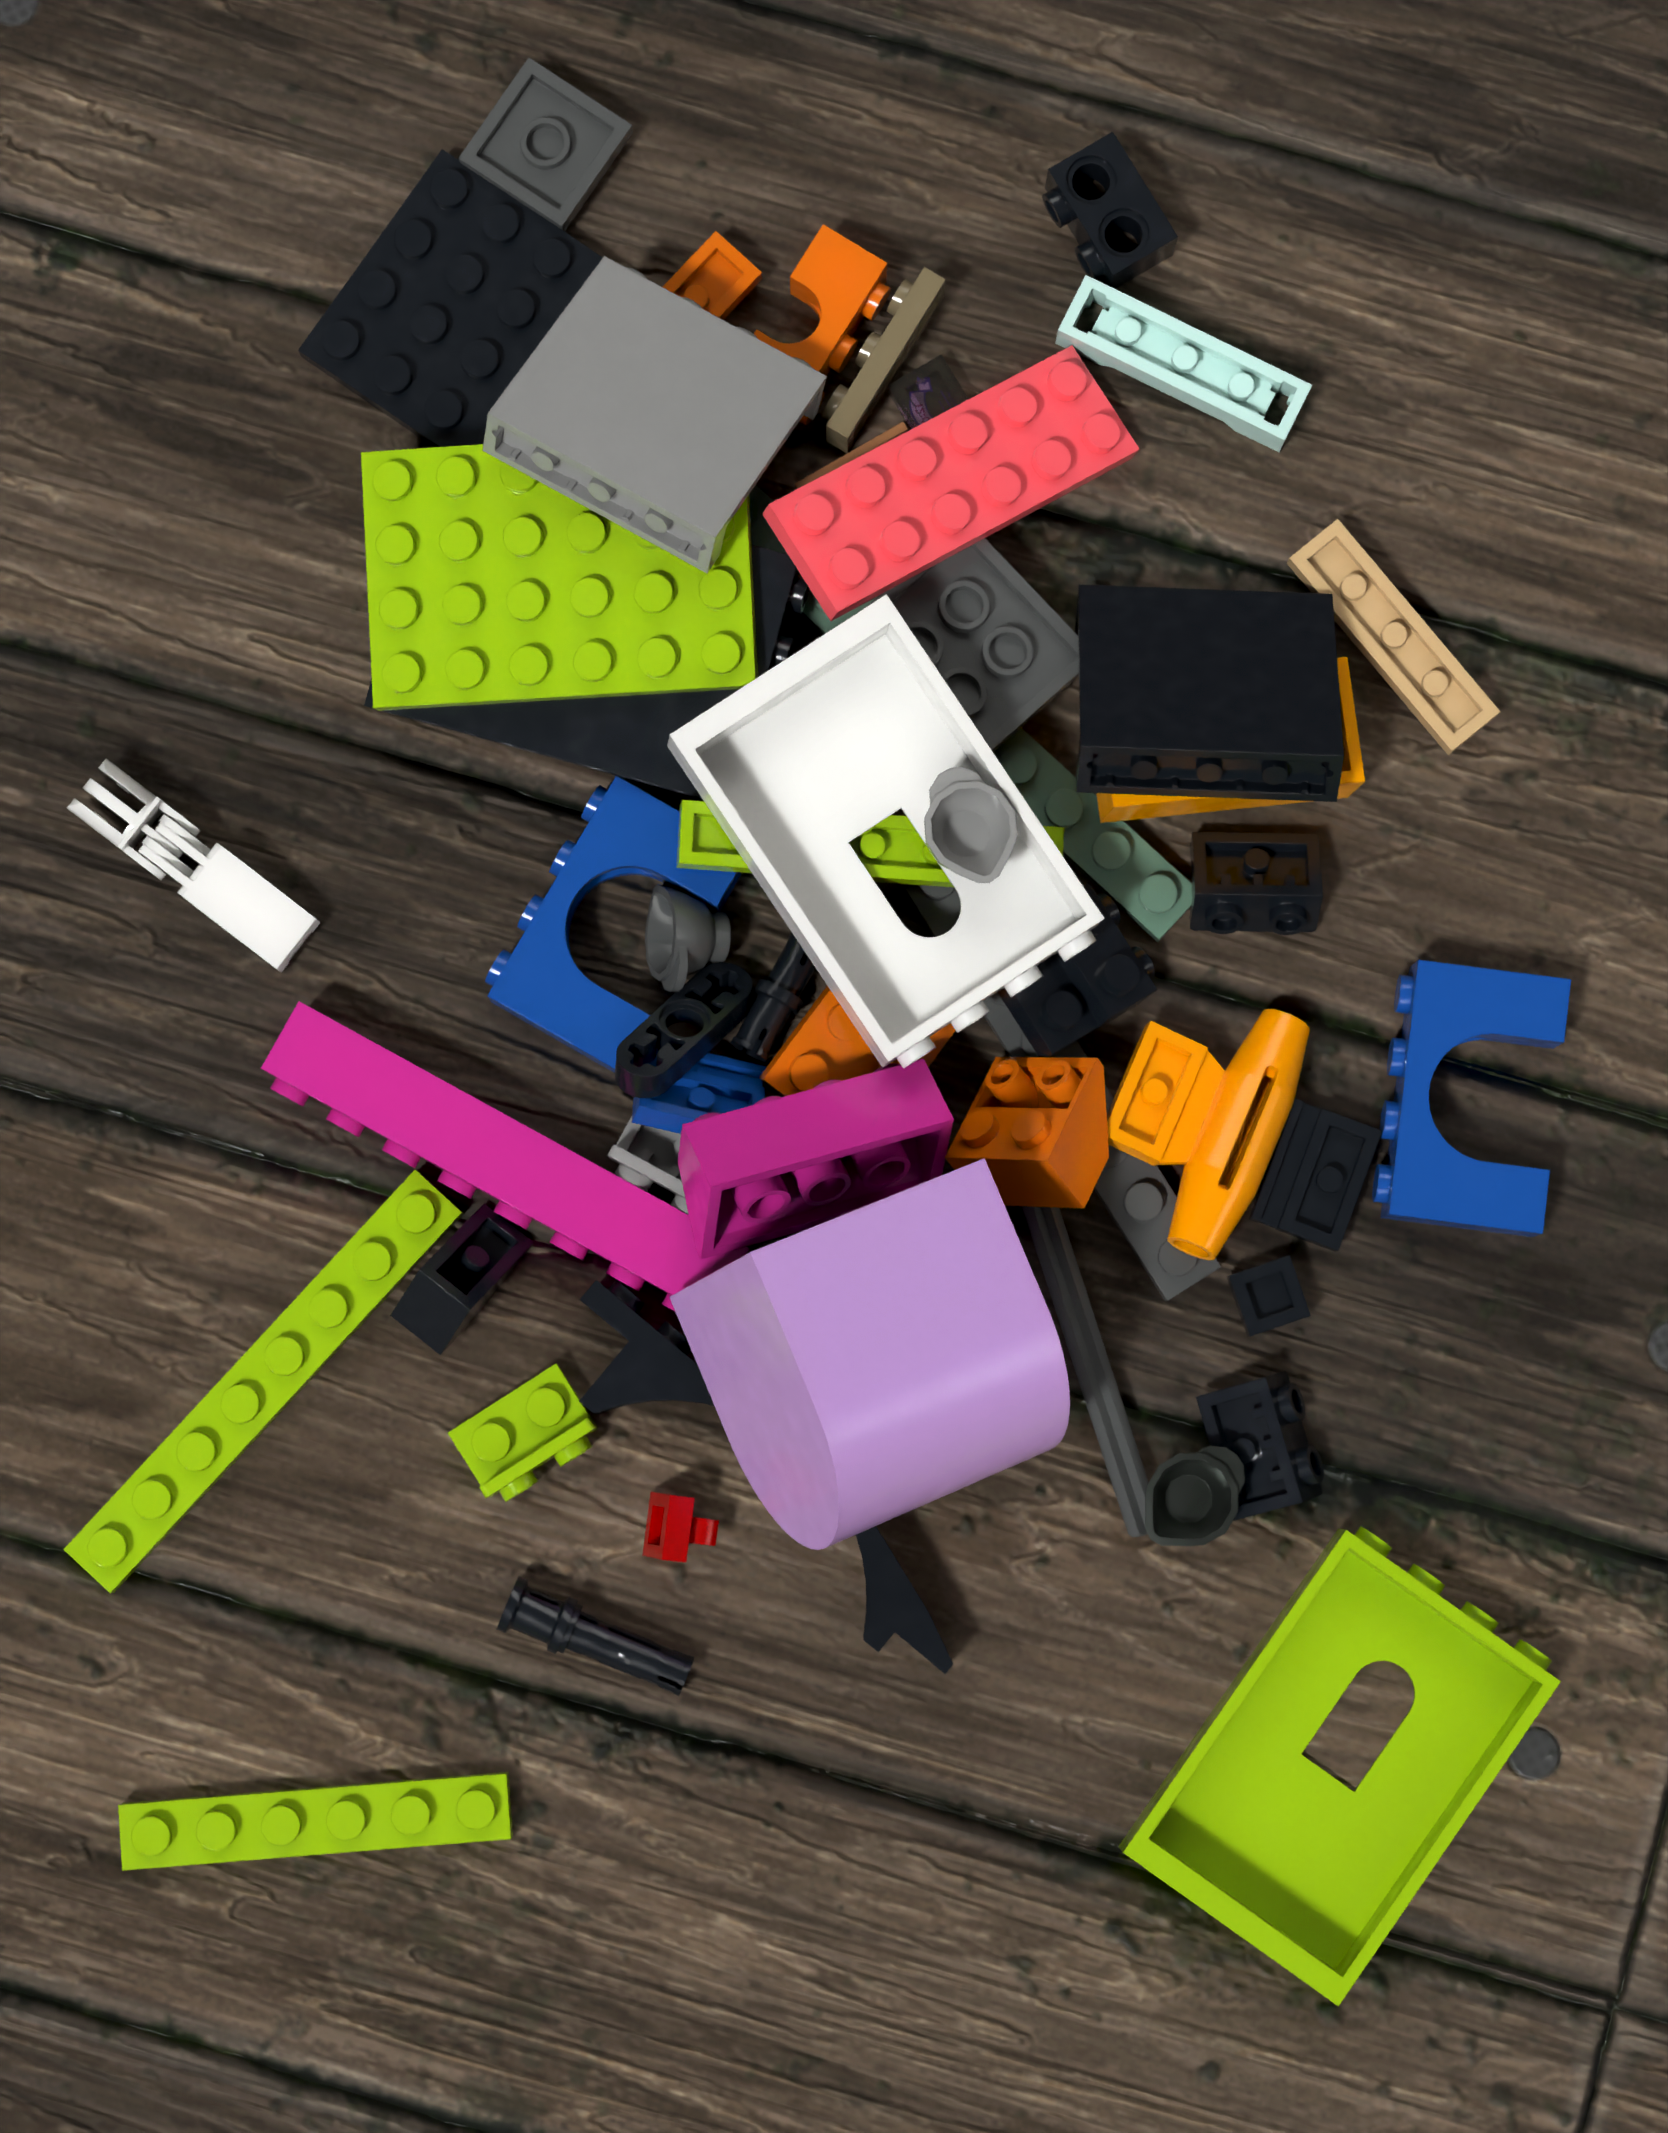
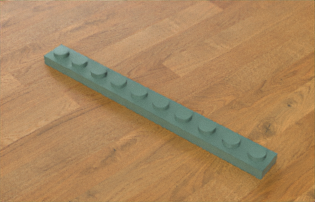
[749,485,1192,942]

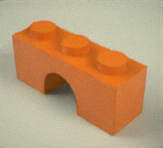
[754,224,891,425]

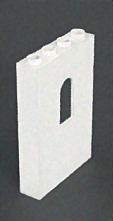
[667,594,1105,1069]

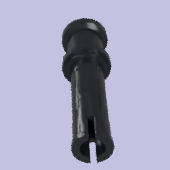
[496,1576,695,1696]

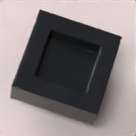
[1227,1255,1311,1337]

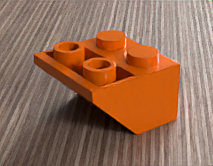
[945,1057,1109,1209]

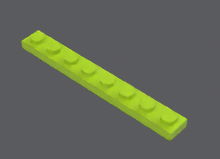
[63,1170,464,1593]

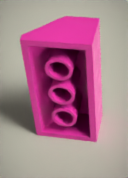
[678,1059,954,1259]

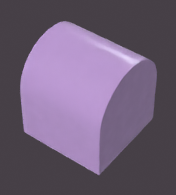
[669,1158,1070,1550]

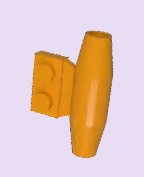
[1107,1009,1310,1260]

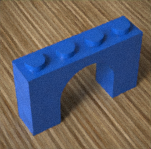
[485,776,743,1073]
[1372,960,1571,1237]

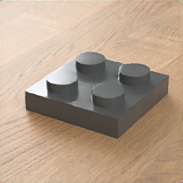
[458,57,633,232]

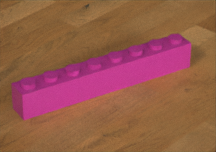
[261,1001,750,1312]

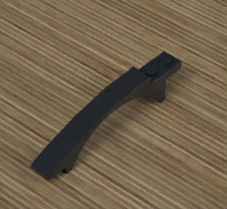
[579,1280,953,1674]

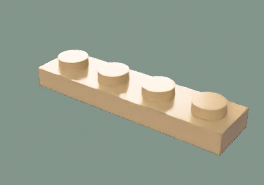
[1287,519,1501,755]

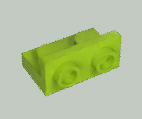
[448,1363,599,1502]

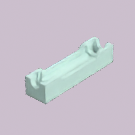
[1055,275,1312,452]

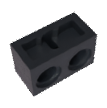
[1042,132,1178,289]

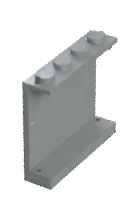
[482,256,827,573]

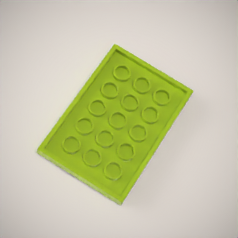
[361,444,758,711]

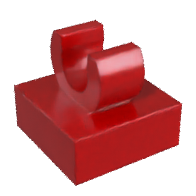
[642,1492,719,1563]

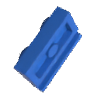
[632,1048,766,1134]

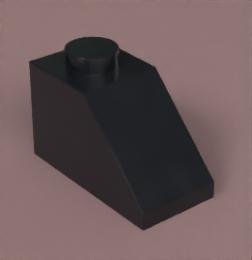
[390,1203,534,1355]

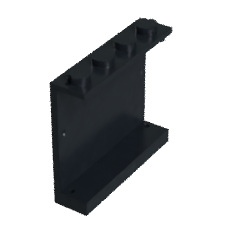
[1074,585,1344,802]

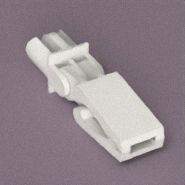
[67,759,320,973]

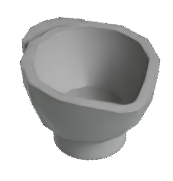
[924,767,1017,883]

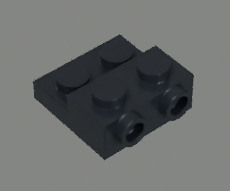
[998,883,1158,1057]

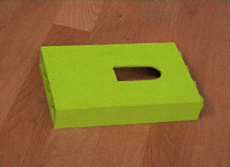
[1118,1526,1561,2007]

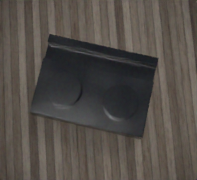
[1249,1098,1382,1252]

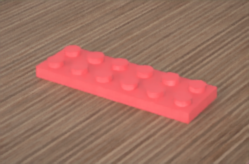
[762,345,1140,621]

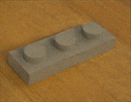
[822,267,946,453]

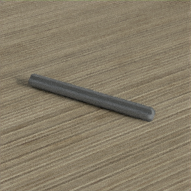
[1022,1206,1149,1537]

